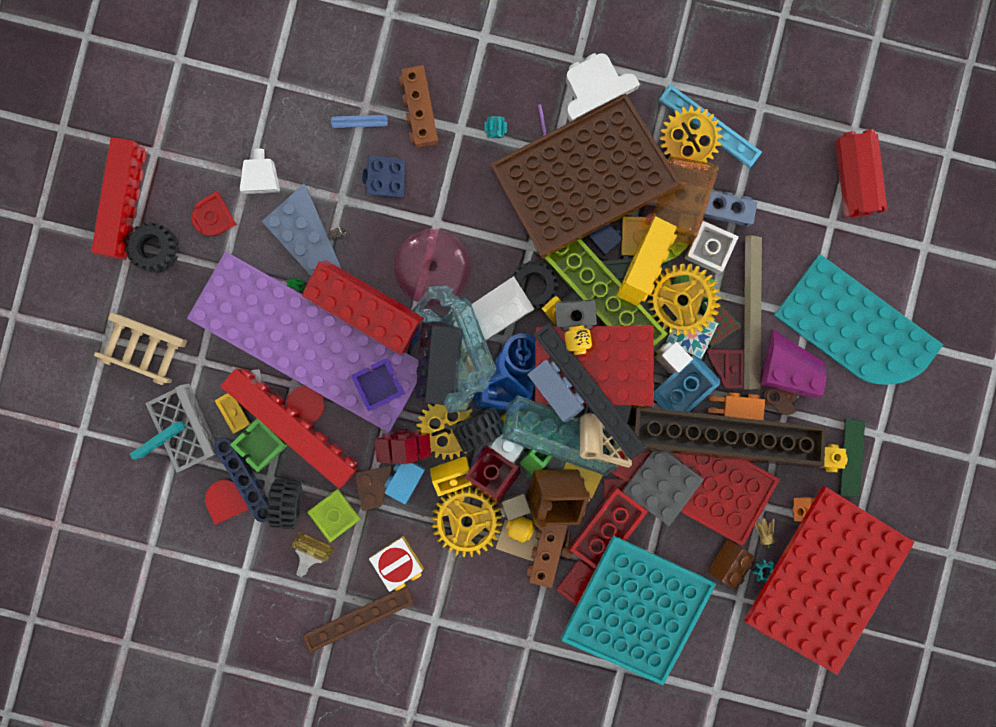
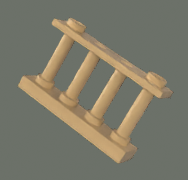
[94,313,188,385]

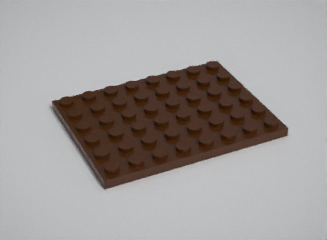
[490,93,681,259]

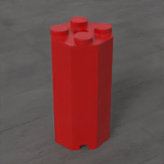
[835,129,887,217]

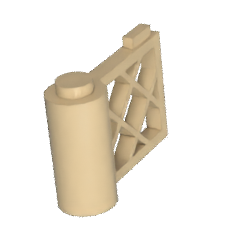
[580,413,632,467]

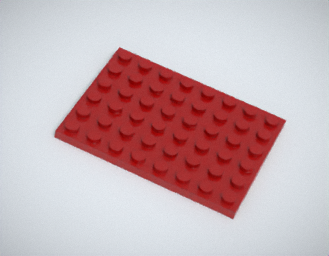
[744,486,914,675]

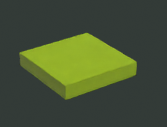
[307,489,361,542]

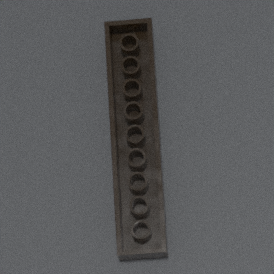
[630,406,826,468]

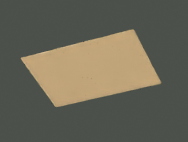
[496,520,538,561]

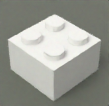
[684,221,738,274]

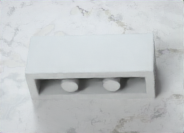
[654,342,693,374]

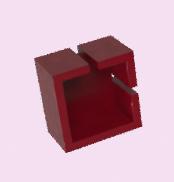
[375,429,432,464]

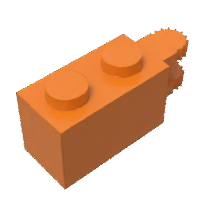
[708,393,765,420]

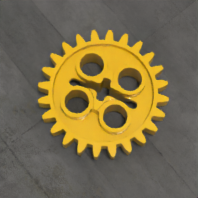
[659,105,723,169]
[416,399,472,460]

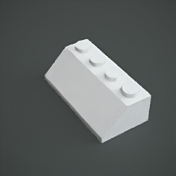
[453,277,534,352]

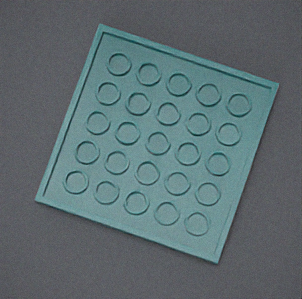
[560,535,716,685]

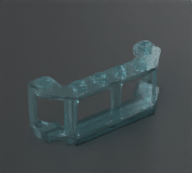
[412,286,496,413]

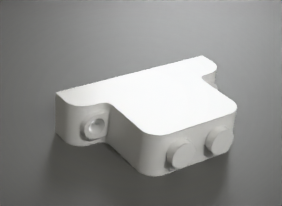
[566,53,640,122]

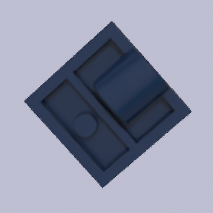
[362,155,405,198]

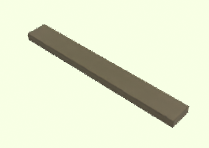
[744,235,762,390]

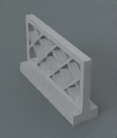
[145,384,217,473]

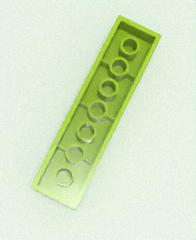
[534,239,667,347]

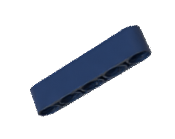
[215,438,268,523]

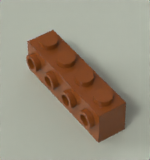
[399,65,439,148]
[526,525,567,588]

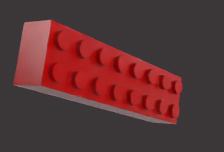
[220,368,359,489]

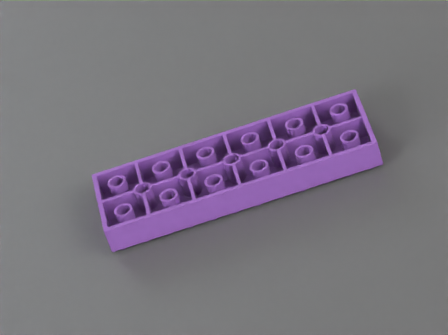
[187,251,419,433]

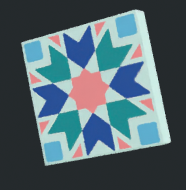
[666,314,718,359]

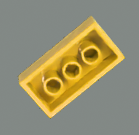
[616,216,677,306]

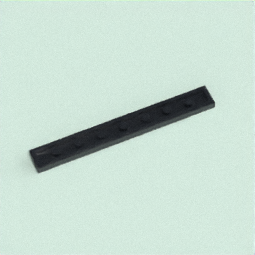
[534,323,647,460]

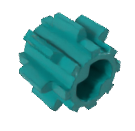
[484,116,507,139]
[752,559,774,583]

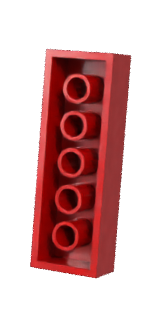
[91,137,147,260]
[302,260,424,355]

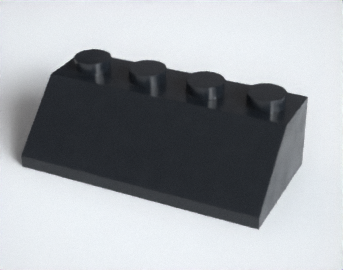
[415,321,463,406]

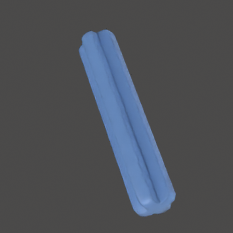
[331,115,388,128]

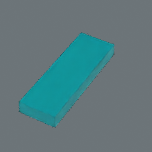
[130,421,186,460]

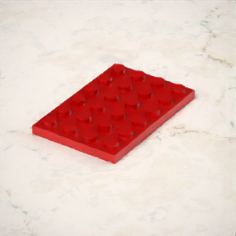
[535,325,654,405]

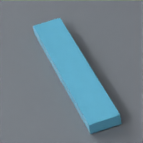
[658,84,762,168]

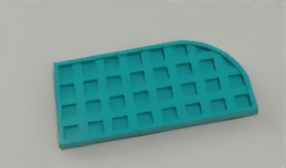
[773,254,943,385]

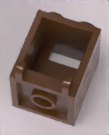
[526,469,590,531]

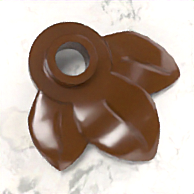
[763,388,800,415]

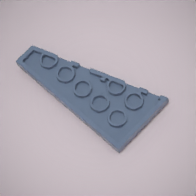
[262,183,342,276]

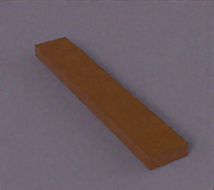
[302,585,415,653]

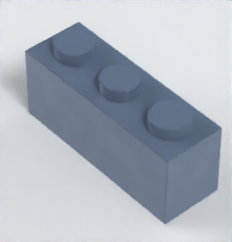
[527,360,585,422]

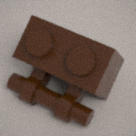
[707,539,756,590]

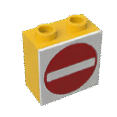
[369,536,424,592]

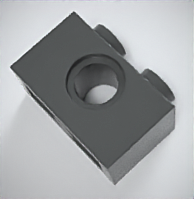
[555,299,597,330]

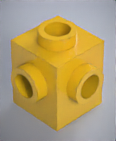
[819,444,847,472]

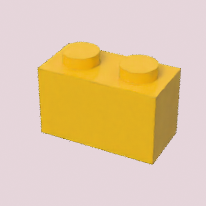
[430,456,472,496]

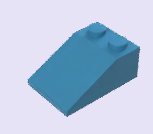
[654,355,721,412]

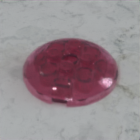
[394,229,470,305]

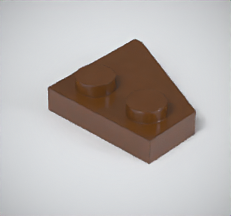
[355,465,392,511]

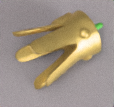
[755,518,776,548]

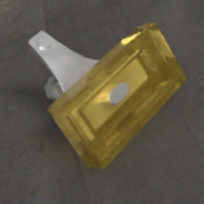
[291,532,334,577]

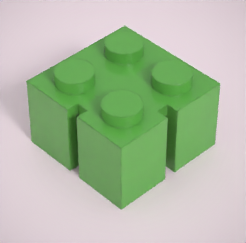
[231,419,288,472]

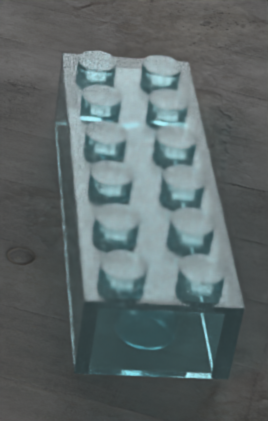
[502,395,619,476]

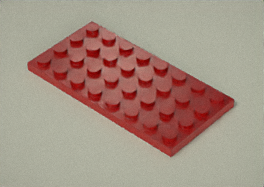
[608,405,780,546]

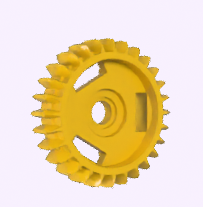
[648,263,721,336]
[431,486,502,557]

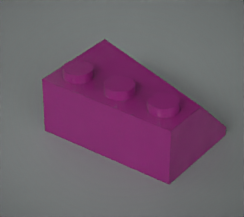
[760,329,827,399]

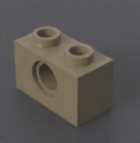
[499,491,531,521]

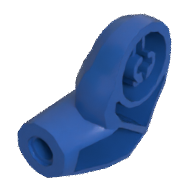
[473,333,536,410]

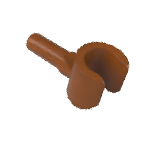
[561,530,573,559]

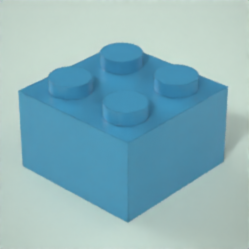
[384,462,426,504]

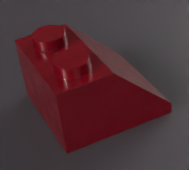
[464,446,521,504]

